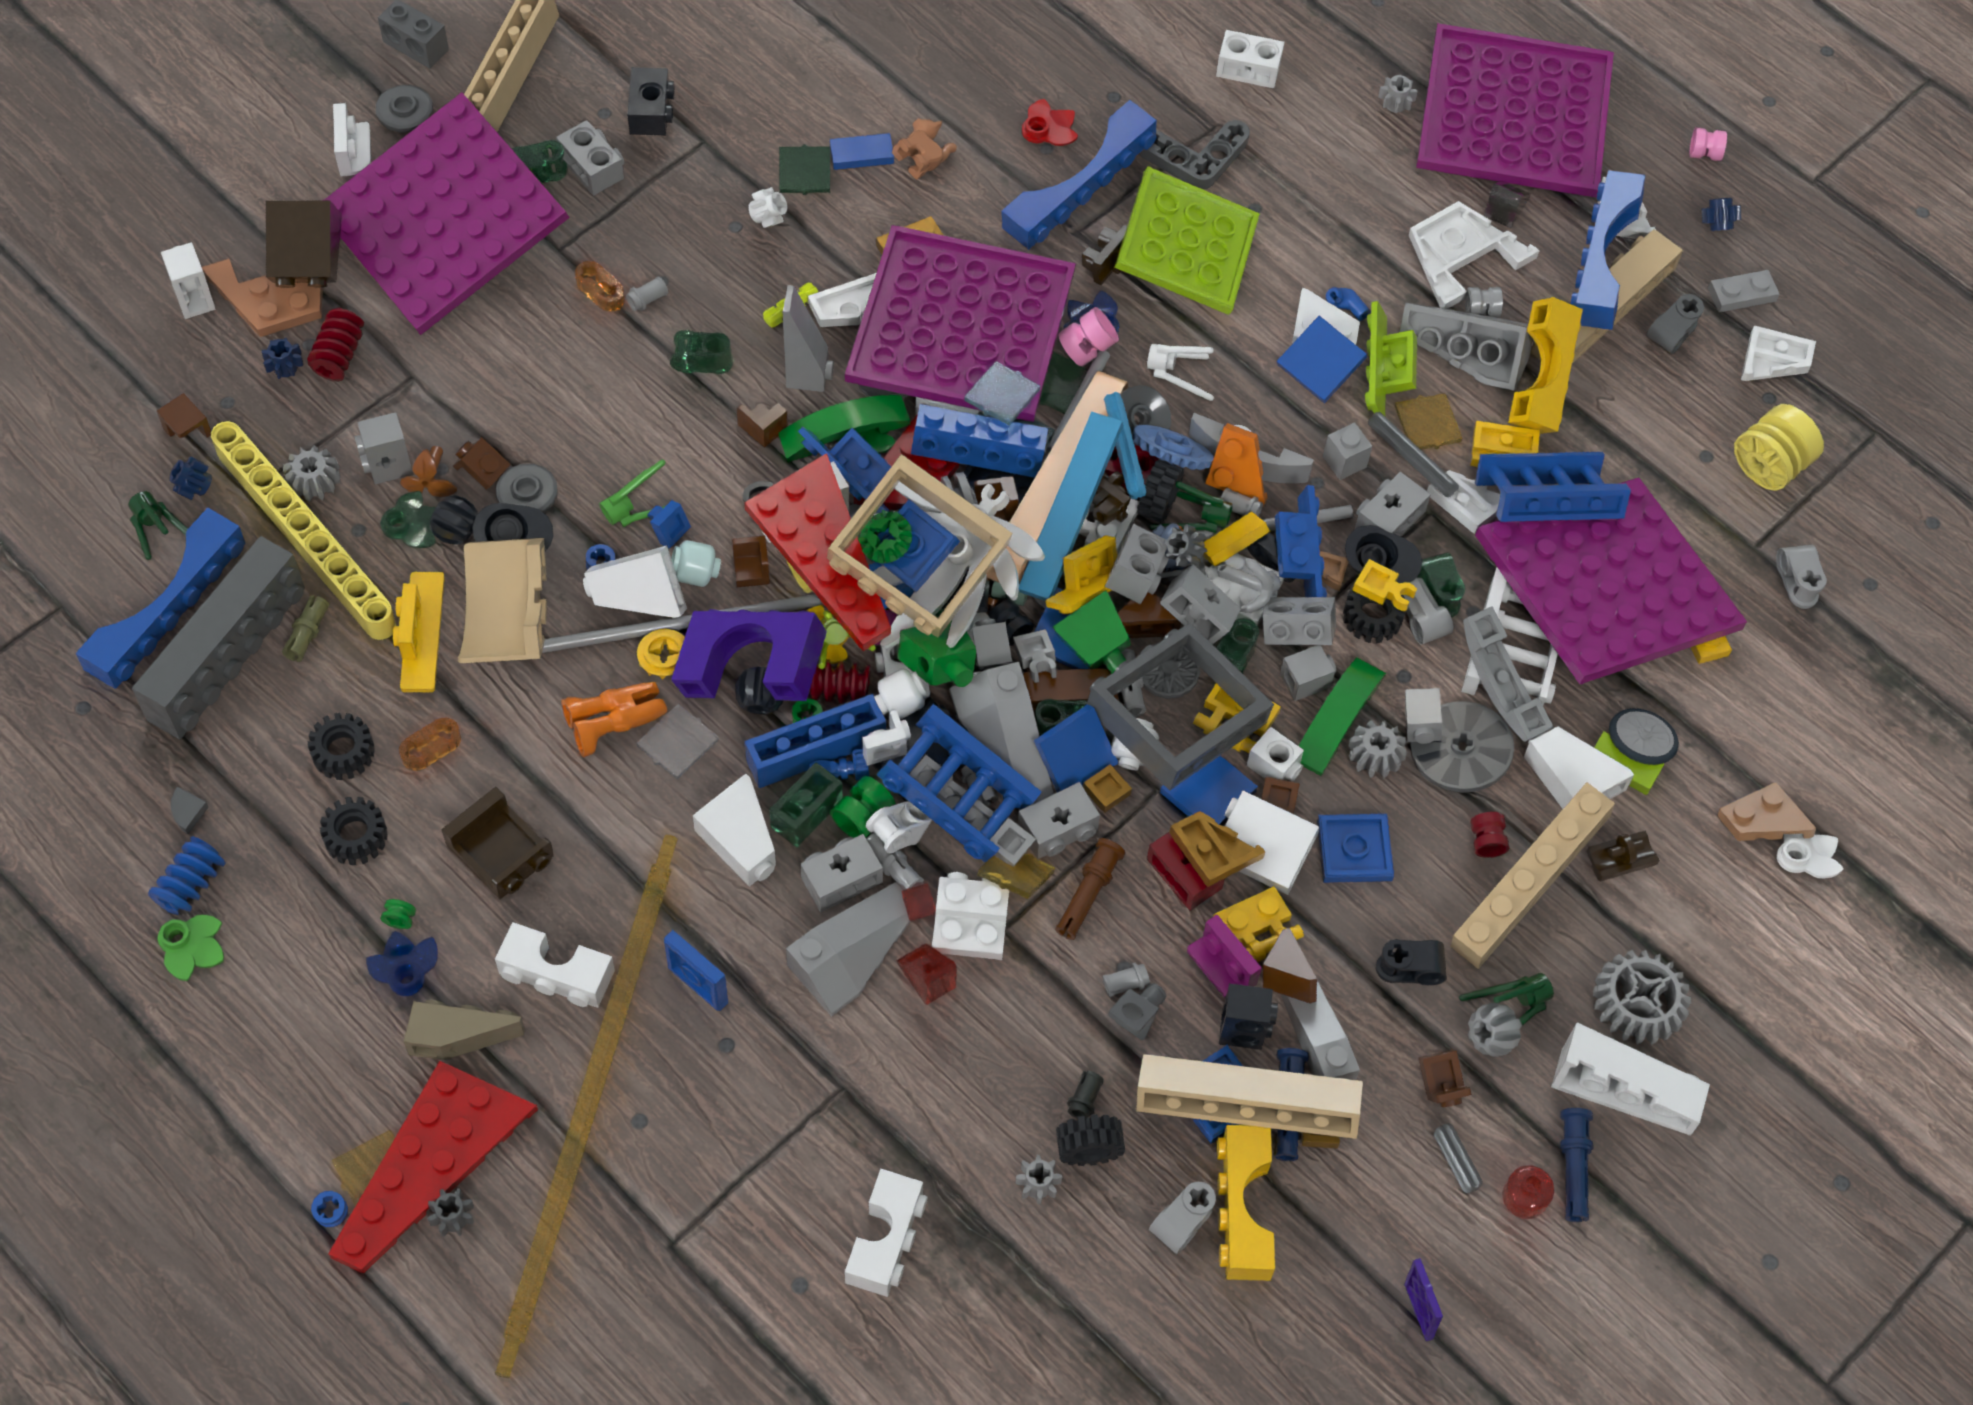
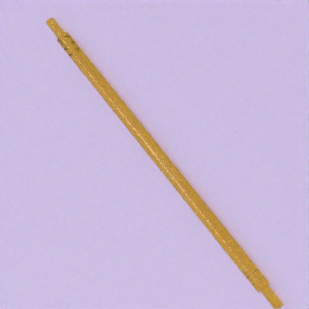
[495,835,678,1378]

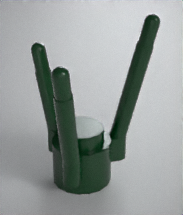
[1150,481,1233,533]
[128,491,189,560]
[1459,973,1554,1026]

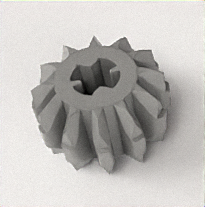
[283,445,341,502]
[1348,720,1407,778]

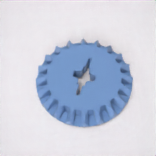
[1132,425,1214,470]

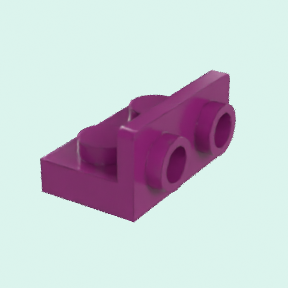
[1187,915,1262,998]

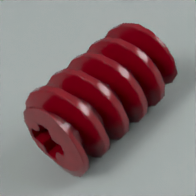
[307,308,365,382]
[810,659,871,705]

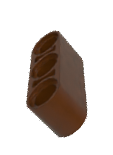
[1023,669,1119,715]

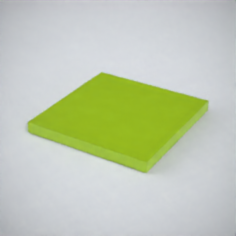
[1114,166,1260,315]

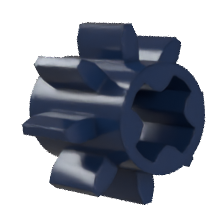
[1702,197,1742,231]
[261,338,304,379]
[169,456,212,500]

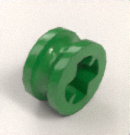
[792,699,822,723]
[380,899,416,929]

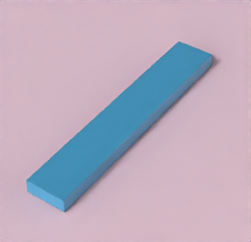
[1019,411,1123,601]

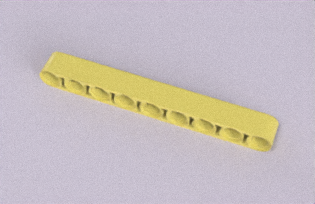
[211,421,396,640]

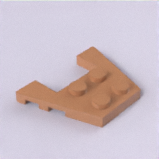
[202,259,323,337]

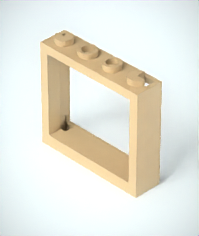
[827,454,1013,638]

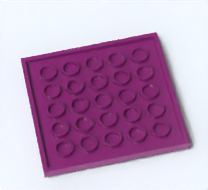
[1416,23,1614,198]
[324,92,570,335]
[845,225,1076,422]
[1475,477,1747,684]

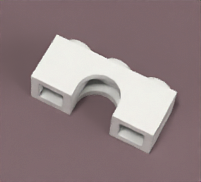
[495,922,615,1008]
[845,1169,928,1297]

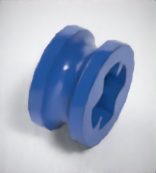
[586,544,615,570]
[311,1191,348,1227]

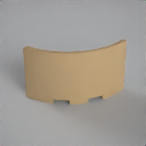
[458,538,547,663]

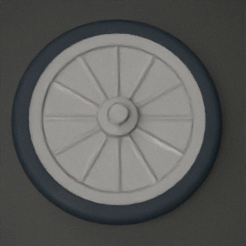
[1609,708,1679,765]

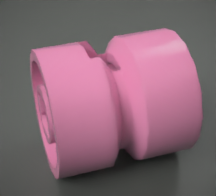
[1058,307,1119,367]

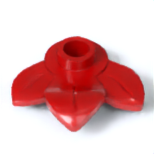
[1022,99,1078,146]

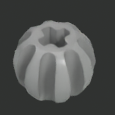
[1468,1003,1522,1057]

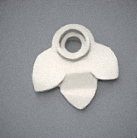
[1777,834,1843,879]

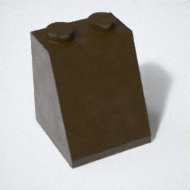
[266,200,342,288]

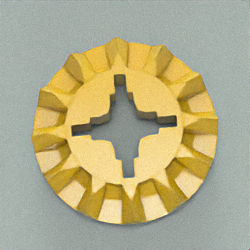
[637,629,685,680]

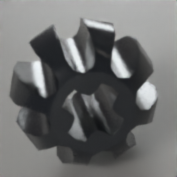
[430,495,478,545]
[735,667,784,714]

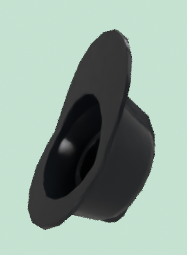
[473,503,554,552]
[1345,525,1423,583]

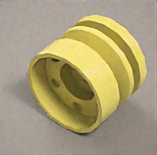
[1734,404,1824,491]

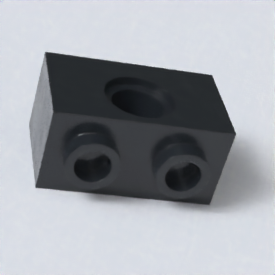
[627,67,675,136]

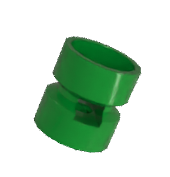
[830,776,896,838]

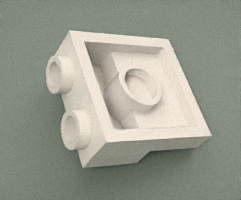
[932,872,1010,960]

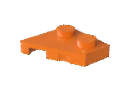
[1205,423,1268,506]

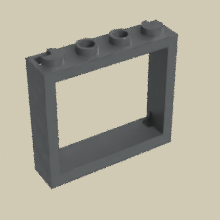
[1086,623,1274,791]

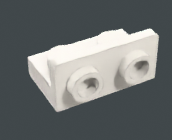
[333,103,371,176]

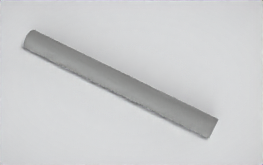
[1047,350,1110,453]

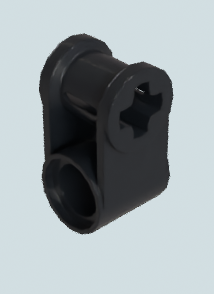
[1375,939,1447,986]

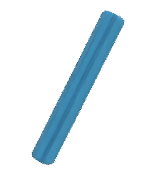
[1104,392,1146,500]

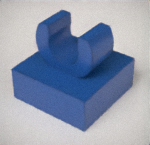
[647,500,691,549]

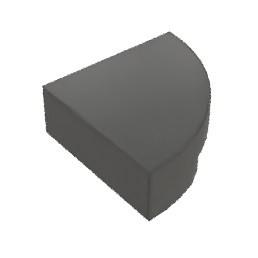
[171,787,209,834]

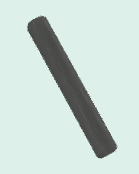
[1368,412,1459,497]

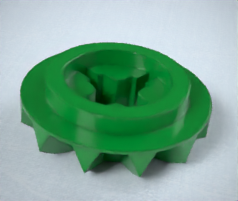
[858,509,912,563]

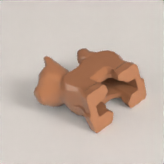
[892,118,957,180]

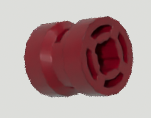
[1470,812,1510,858]

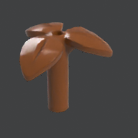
[400,446,457,497]

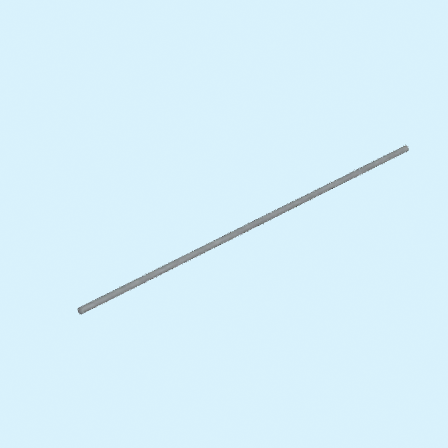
[542,505,1353,653]

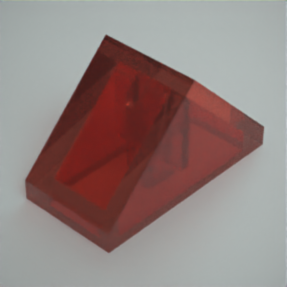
[896,943,957,1005]

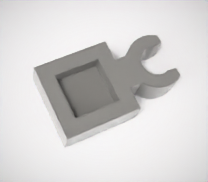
[1013,629,1057,683]

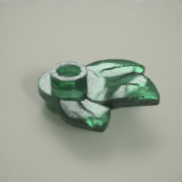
[380,491,436,548]

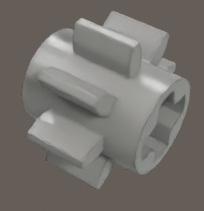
[1378,75,1418,113]
[1015,1155,1062,1204]

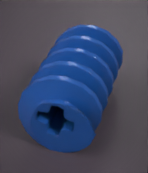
[148,836,226,915]

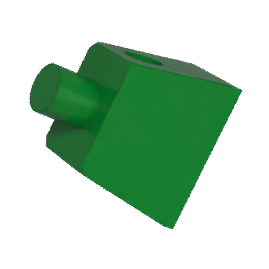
[1053,590,1131,674]
[898,620,976,687]

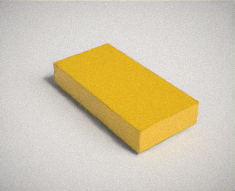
[1203,512,1270,566]

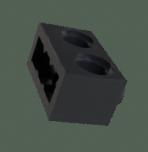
[1219,983,1278,1050]

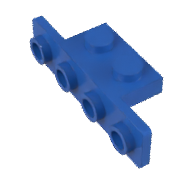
[798,427,892,514]
[1275,485,1327,597]

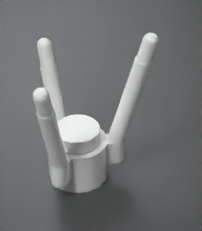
[1147,344,1214,401]

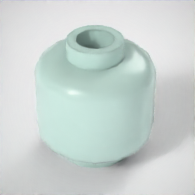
[671,540,721,587]

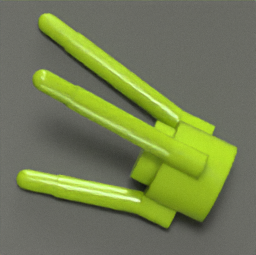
[818,610,876,669]

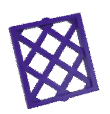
[1404,1258,1443,1341]

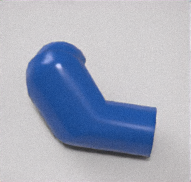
[1325,287,1371,321]

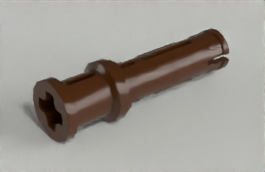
[1055,838,1126,940]

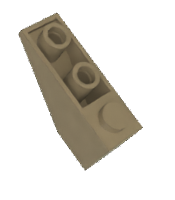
[403,1000,525,1060]

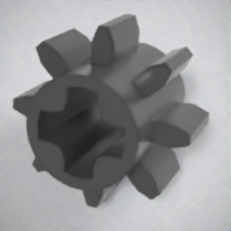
[1164,524,1207,568]
[427,1188,474,1237]

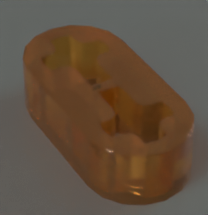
[575,261,625,312]
[399,717,461,771]

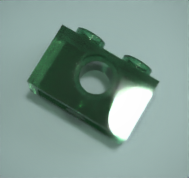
[769,762,843,848]

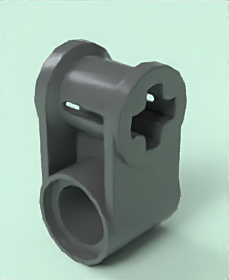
[1646,294,1704,354]

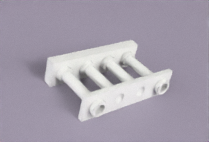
[1461,567,1558,705]

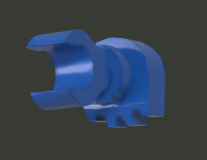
[809,749,869,783]

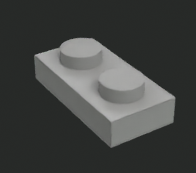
[1708,270,1780,312]

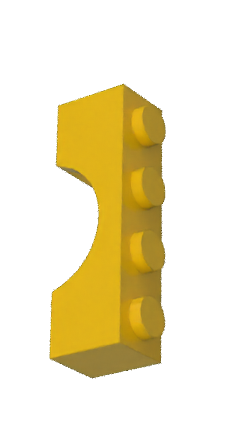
[1508,297,1583,434]
[1217,1125,1275,1281]

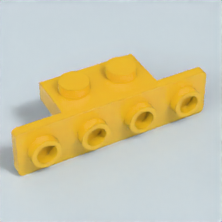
[1046,535,1117,614]
[393,572,445,692]

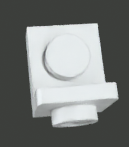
[862,710,911,766]

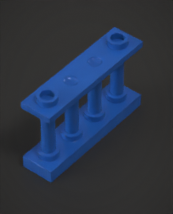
[1475,452,1631,522]
[876,704,1041,862]

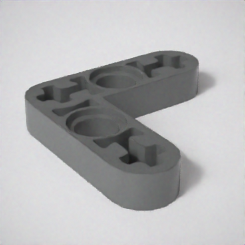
[1139,120,1250,189]

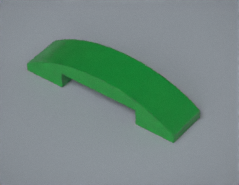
[778,395,911,462]
[1299,657,1386,776]

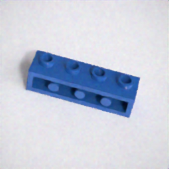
[911,404,1048,478]
[745,694,886,788]

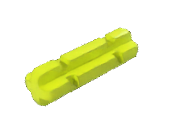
[763,282,818,328]

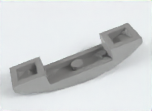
[1189,413,1314,483]
[1463,606,1554,742]
[909,755,1036,867]

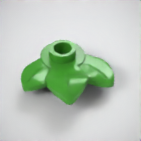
[158,914,224,981]

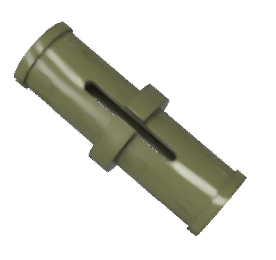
[282,595,329,662]

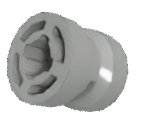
[1465,287,1503,318]

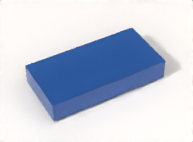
[830,133,894,170]

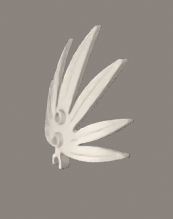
[873,482,1045,649]

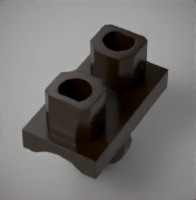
[1082,225,1127,285]
[1092,471,1131,526]
[1586,830,1660,882]

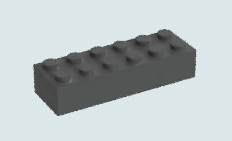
[132,536,305,740]

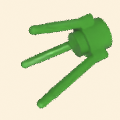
[599,459,666,527]

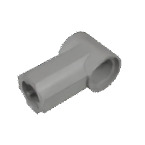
[1404,577,1454,645]

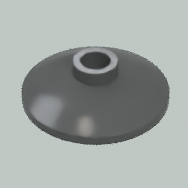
[1120,385,1171,446]

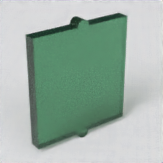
[779,144,830,195]
[1039,351,1088,414]

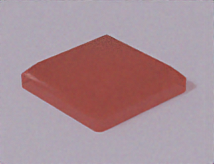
[901,883,936,921]

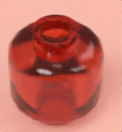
[1502,1165,1555,1219]

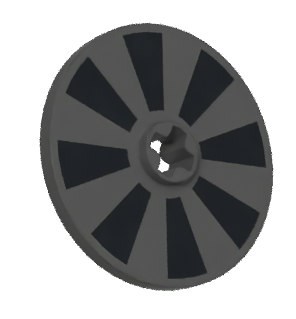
[1411,701,1514,792]

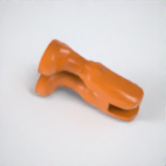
[561,682,667,757]

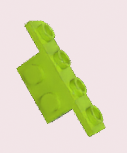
[1365,301,1417,416]

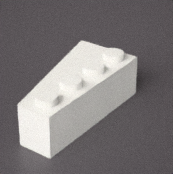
[1551,1023,1710,1136]

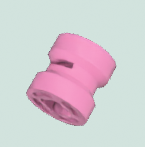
[1689,127,1727,161]

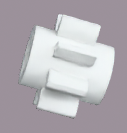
[749,187,787,228]

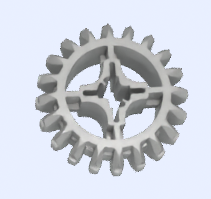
[1593,950,1691,1045]

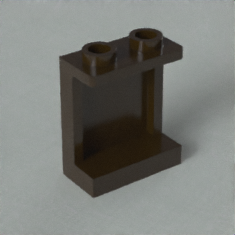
[441,786,554,900]

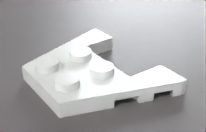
[1409,201,1539,309]

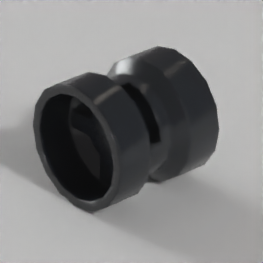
[988,599,1034,646]

